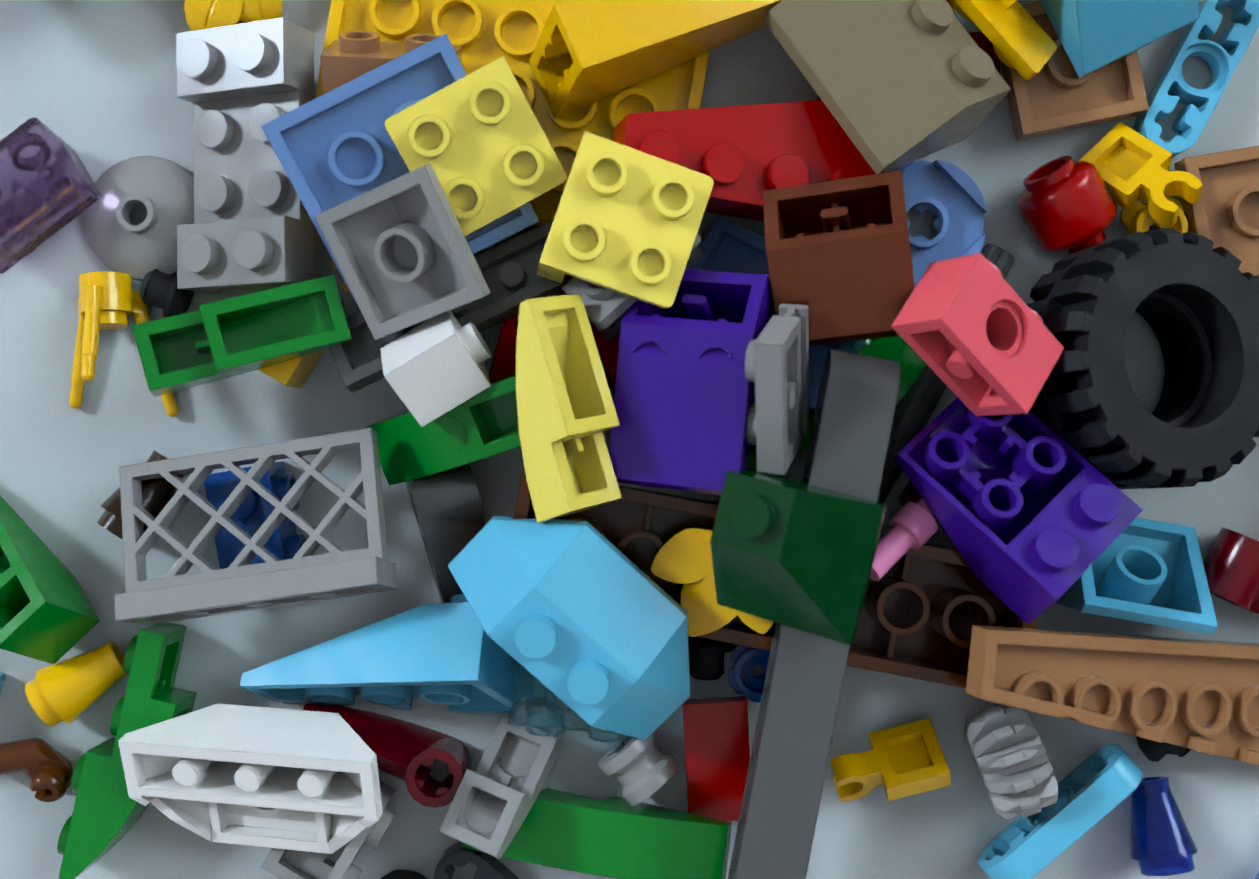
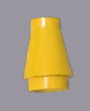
[25,641,129,727]

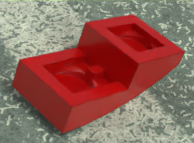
[682,696,750,821]

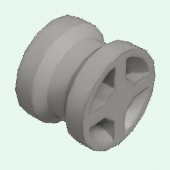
[598,732,679,806]

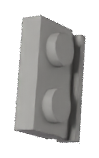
[745,303,809,475]

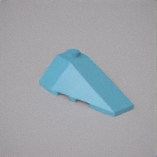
[240,594,530,714]

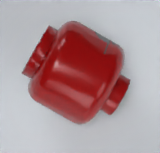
[1017,156,1117,254]

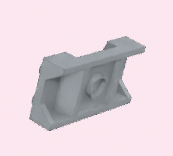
[176,17,316,294]

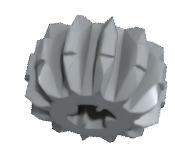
[964,704,1059,820]

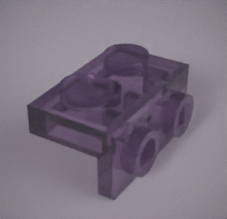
[0,117,102,274]

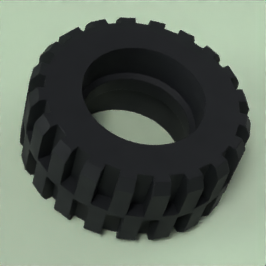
[1026,228,1259,489]

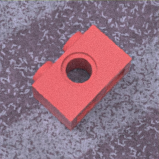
[891,253,1064,416]

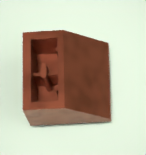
[762,170,915,346]

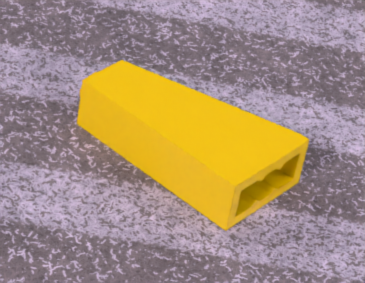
[529,0,782,119]

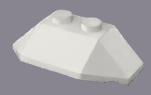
[118,703,383,854]

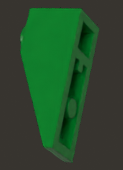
[0,495,100,664]

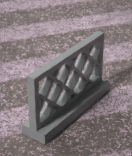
[114,428,398,625]

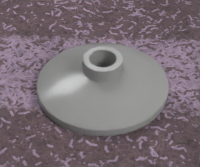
[84,156,194,281]

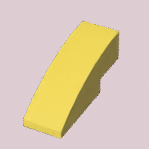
[516,293,622,523]

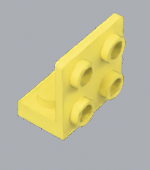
[385,56,568,236]
[537,131,714,309]

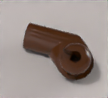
[0,738,73,802]

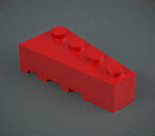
[610,100,875,222]

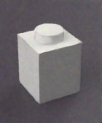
[380,311,492,427]

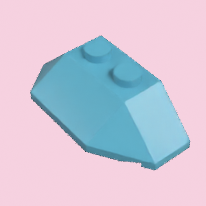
[448,516,690,740]

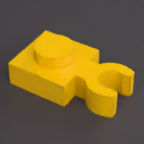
[1079,122,1203,227]

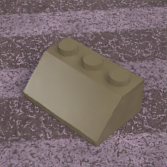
[763,0,1011,174]

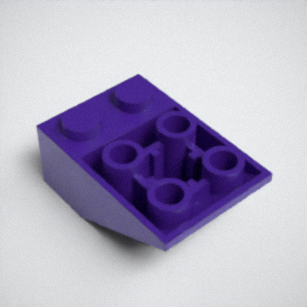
[609,269,775,495]
[895,397,1143,625]

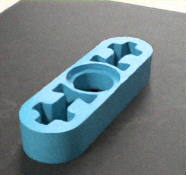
[1133,0,1259,158]
[978,744,1143,879]

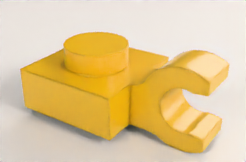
[830,718,951,802]

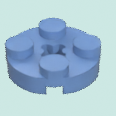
[889,160,986,287]

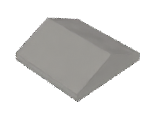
[315,163,491,340]

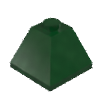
[710,470,887,645]

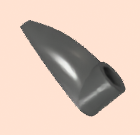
[406,464,485,603]

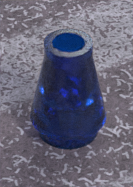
[1131,776,1198,876]

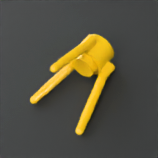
[69,271,179,417]

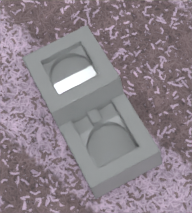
[439,715,563,859]

